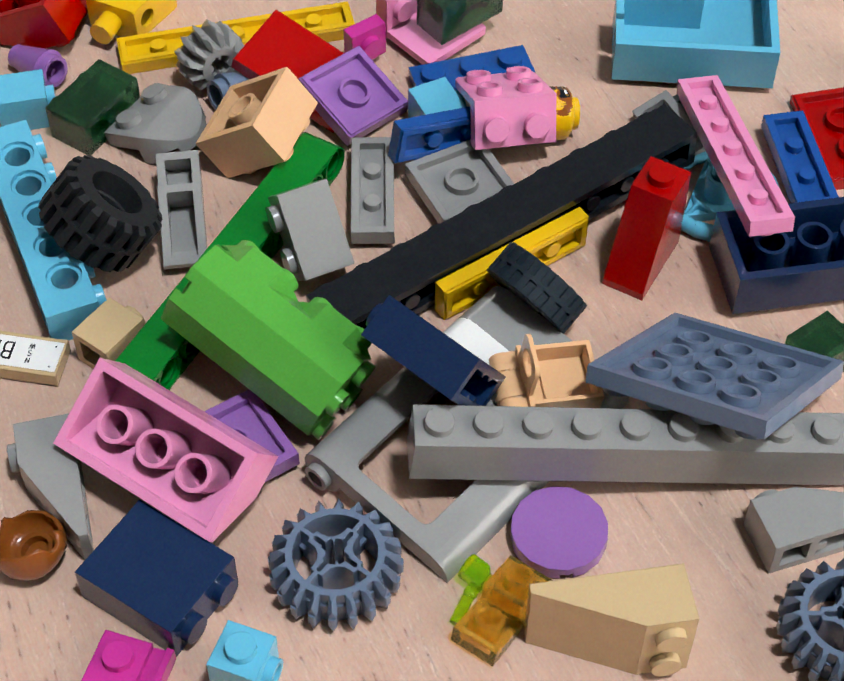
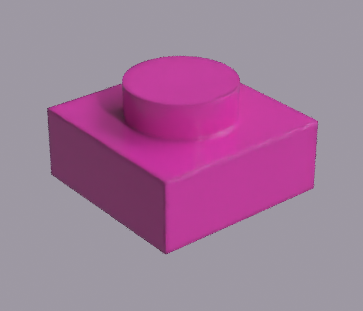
[343,14,386,59]

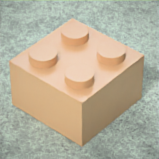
[195,67,318,178]

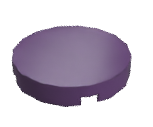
[511,486,608,578]

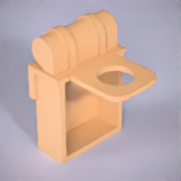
[488,333,605,408]

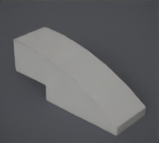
[155,150,207,269]

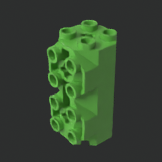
[161,240,376,440]

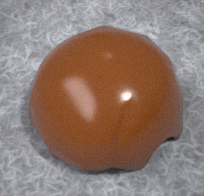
[0,510,67,581]

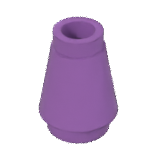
[8,44,68,87]

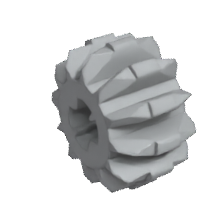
[174,19,245,90]

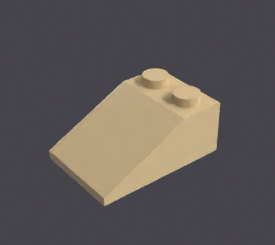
[524,563,700,676]

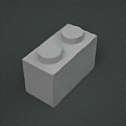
[266,179,355,281]

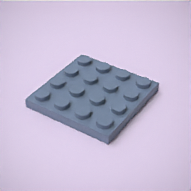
[586,313,844,440]

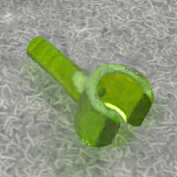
[449,554,492,627]

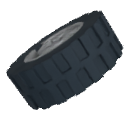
[487,242,587,334]

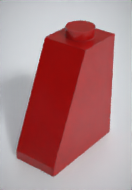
[602,156,692,301]

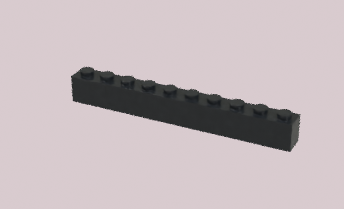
[306,104,697,329]

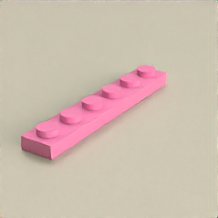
[677,75,795,237]

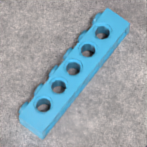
[0,120,106,340]

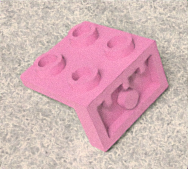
[376,0,486,65]

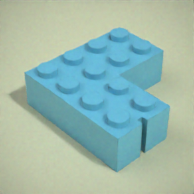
[611,0,780,89]

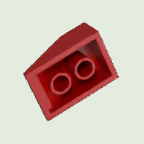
[0,0,88,49]

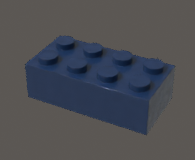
[709,197,844,314]

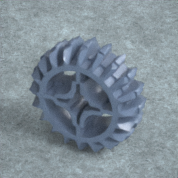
[268,498,404,632]
[776,558,844,681]

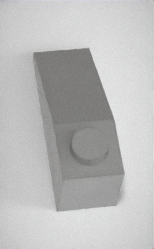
[7,413,94,560]
[743,487,844,574]

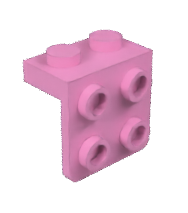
[455,66,557,150]

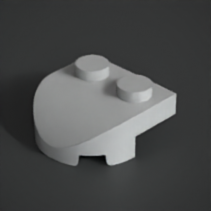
[104,83,207,164]

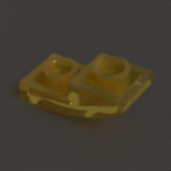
[451,555,553,666]

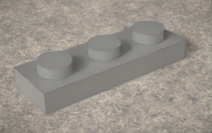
[351,137,395,244]

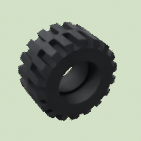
[38,155,162,272]

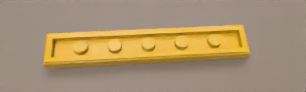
[116,1,355,75]

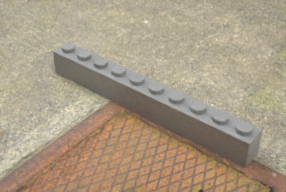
[407,404,844,485]

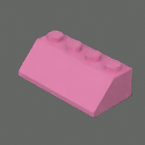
[53,358,279,542]

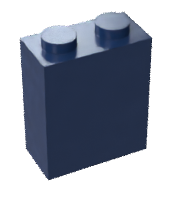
[361,295,506,406]
[75,500,238,657]

